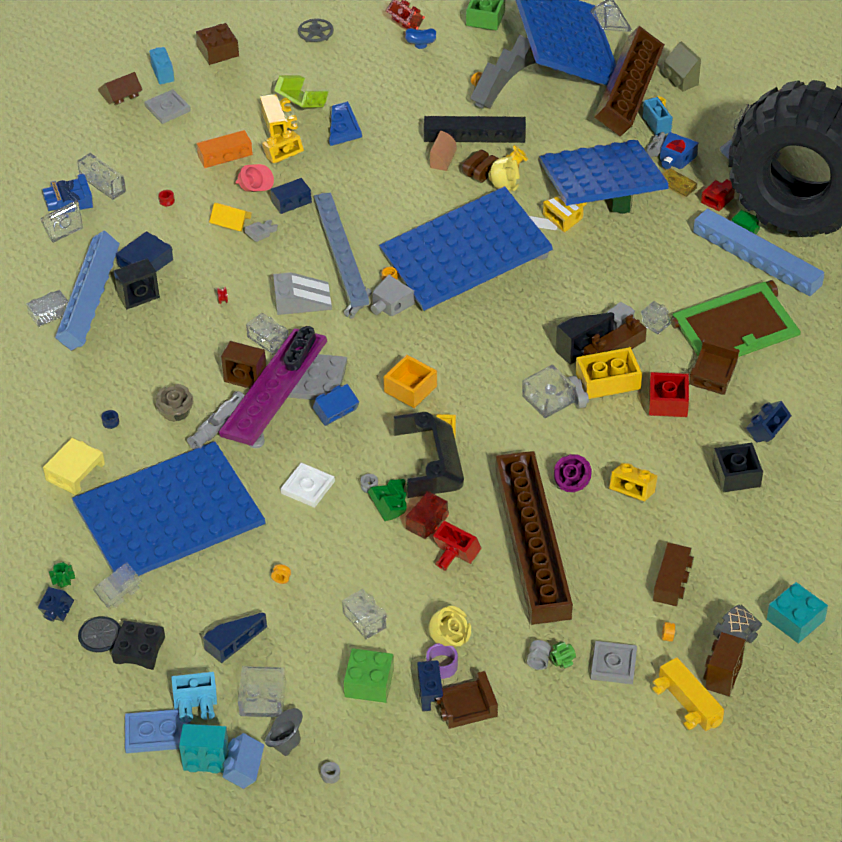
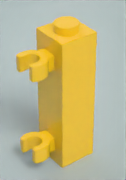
[260,94,298,137]
[652,657,724,731]

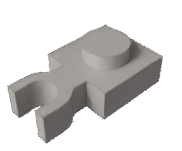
[646,132,667,158]
[245,219,278,242]

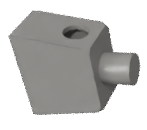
[371,275,415,316]

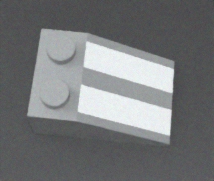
[273,273,332,315]

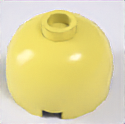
[488,156,520,191]
[429,606,471,648]

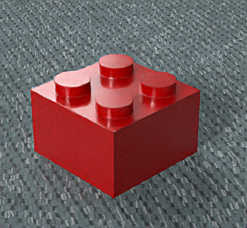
[649,372,689,417]

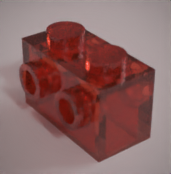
[386,0,425,30]
[405,491,449,540]

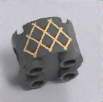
[713,604,762,643]

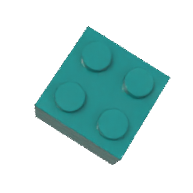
[766,582,828,644]
[179,724,229,774]

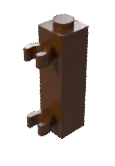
[584,314,647,356]

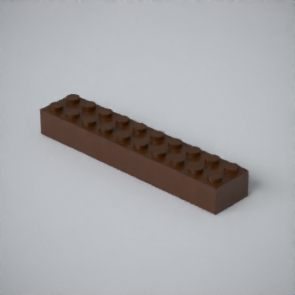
[495,451,573,625]

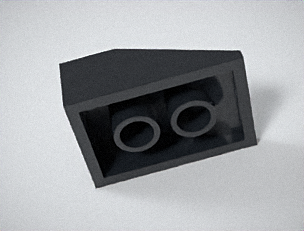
[556,312,615,365]

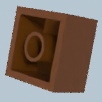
[196,23,239,65]
[221,341,266,389]
[703,632,746,697]

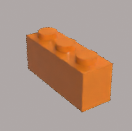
[197,130,253,168]

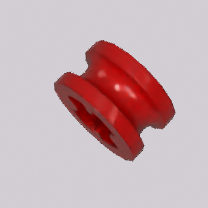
[159,190,175,207]
[217,287,228,304]

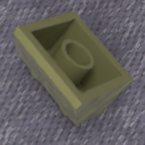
[663,41,701,92]

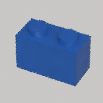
[313,384,359,426]

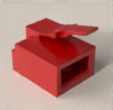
[701,179,735,211]

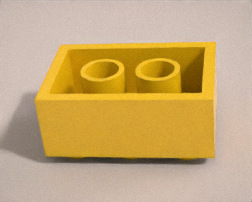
[576,347,642,399]

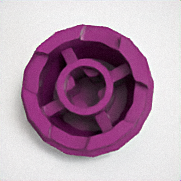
[554,454,592,492]

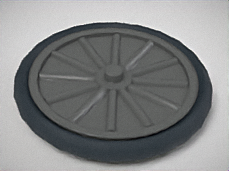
[78,617,121,653]

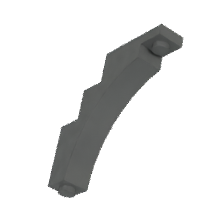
[470,35,537,109]

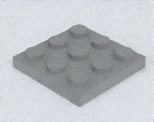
[288,354,347,400]

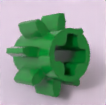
[49,562,75,588]

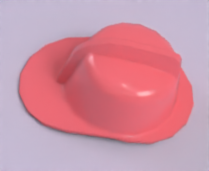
[236,164,274,192]

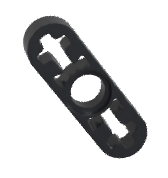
[283,326,316,371]

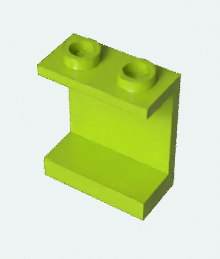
[274,75,329,108]

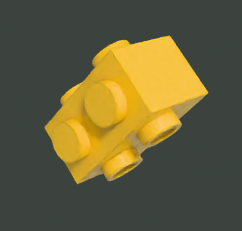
[262,130,304,163]
[609,463,658,501]

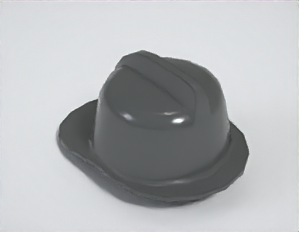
[265,708,303,756]

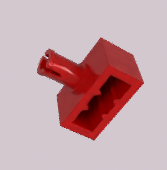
[433,520,482,571]

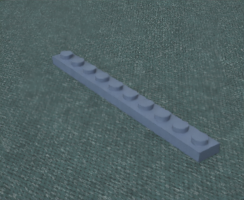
[314,192,369,308]

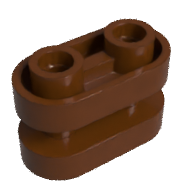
[462,149,499,183]

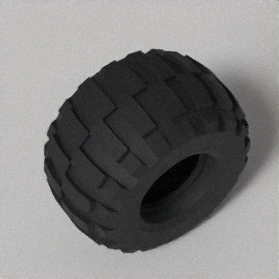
[728,80,842,237]

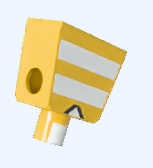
[543,196,587,233]

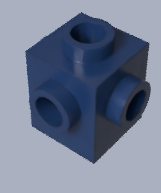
[38,587,74,622]

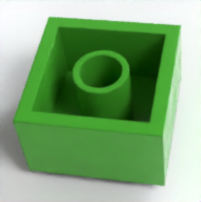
[466,0,505,30]
[344,648,394,703]

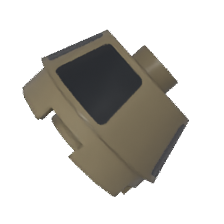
[156,384,194,422]

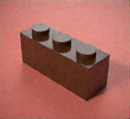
[653,543,694,606]

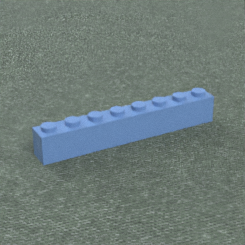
[693,208,825,296]
[55,230,120,351]

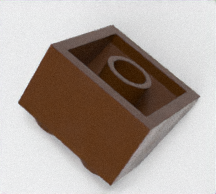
[98,72,143,105]

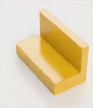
[209,202,252,232]

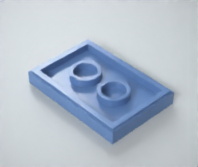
[125,709,190,753]

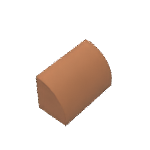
[430,131,457,171]

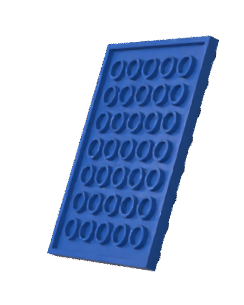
[516,0,616,85]
[379,187,553,311]
[72,441,266,584]

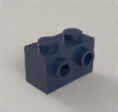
[746,401,792,443]

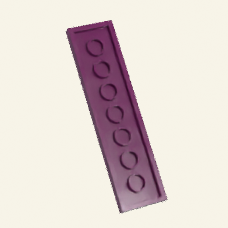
[219,328,327,446]

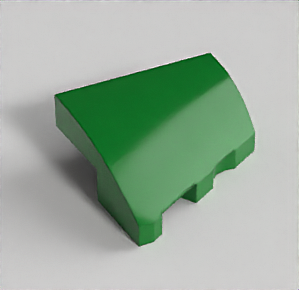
[368,479,407,521]

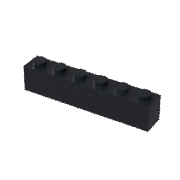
[424,116,526,143]

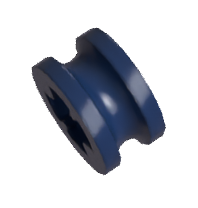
[101,410,119,429]

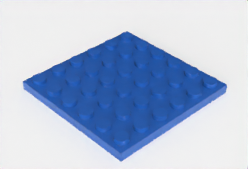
[539,140,669,206]

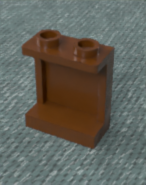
[689,340,740,395]
[434,671,498,729]

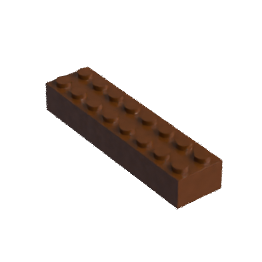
[594,26,665,137]

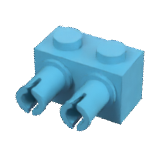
[171,672,217,722]

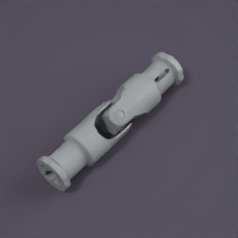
[187,391,245,450]

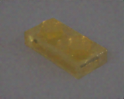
[663,168,697,197]

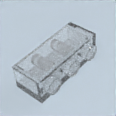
[77,153,126,200]

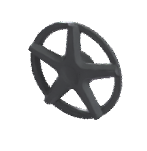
[298,18,334,42]

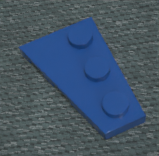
[329,101,362,146]

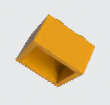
[384,355,437,408]

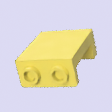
[43,438,105,495]

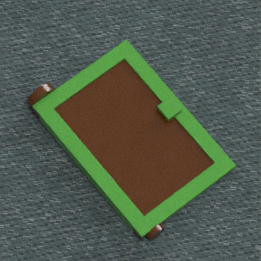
[671,280,801,357]

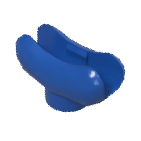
[405,28,436,49]

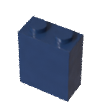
[116,231,173,272]

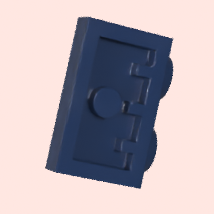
[417,660,443,712]

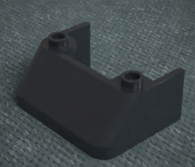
[394,412,464,498]

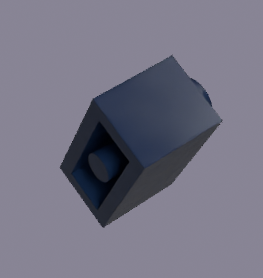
[270,178,312,214]

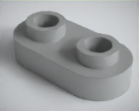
[566,376,589,409]

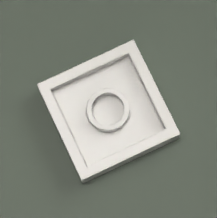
[281,463,335,508]

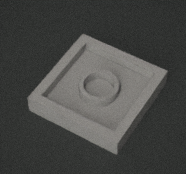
[145,89,191,124]
[591,641,637,684]

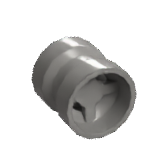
[527,640,551,670]

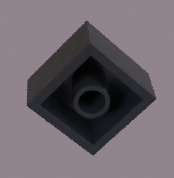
[114,258,160,310]
[712,442,763,493]

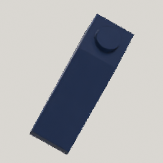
[203,612,267,663]

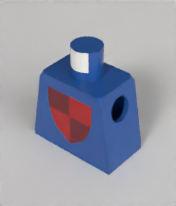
[660,132,699,169]

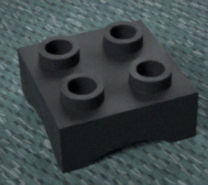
[111,620,165,670]

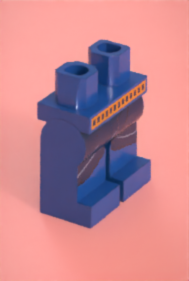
[42,174,93,214]

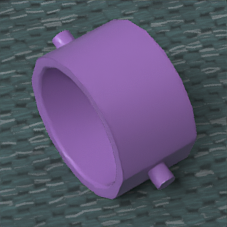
[426,643,458,679]

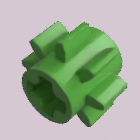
[550,642,576,669]

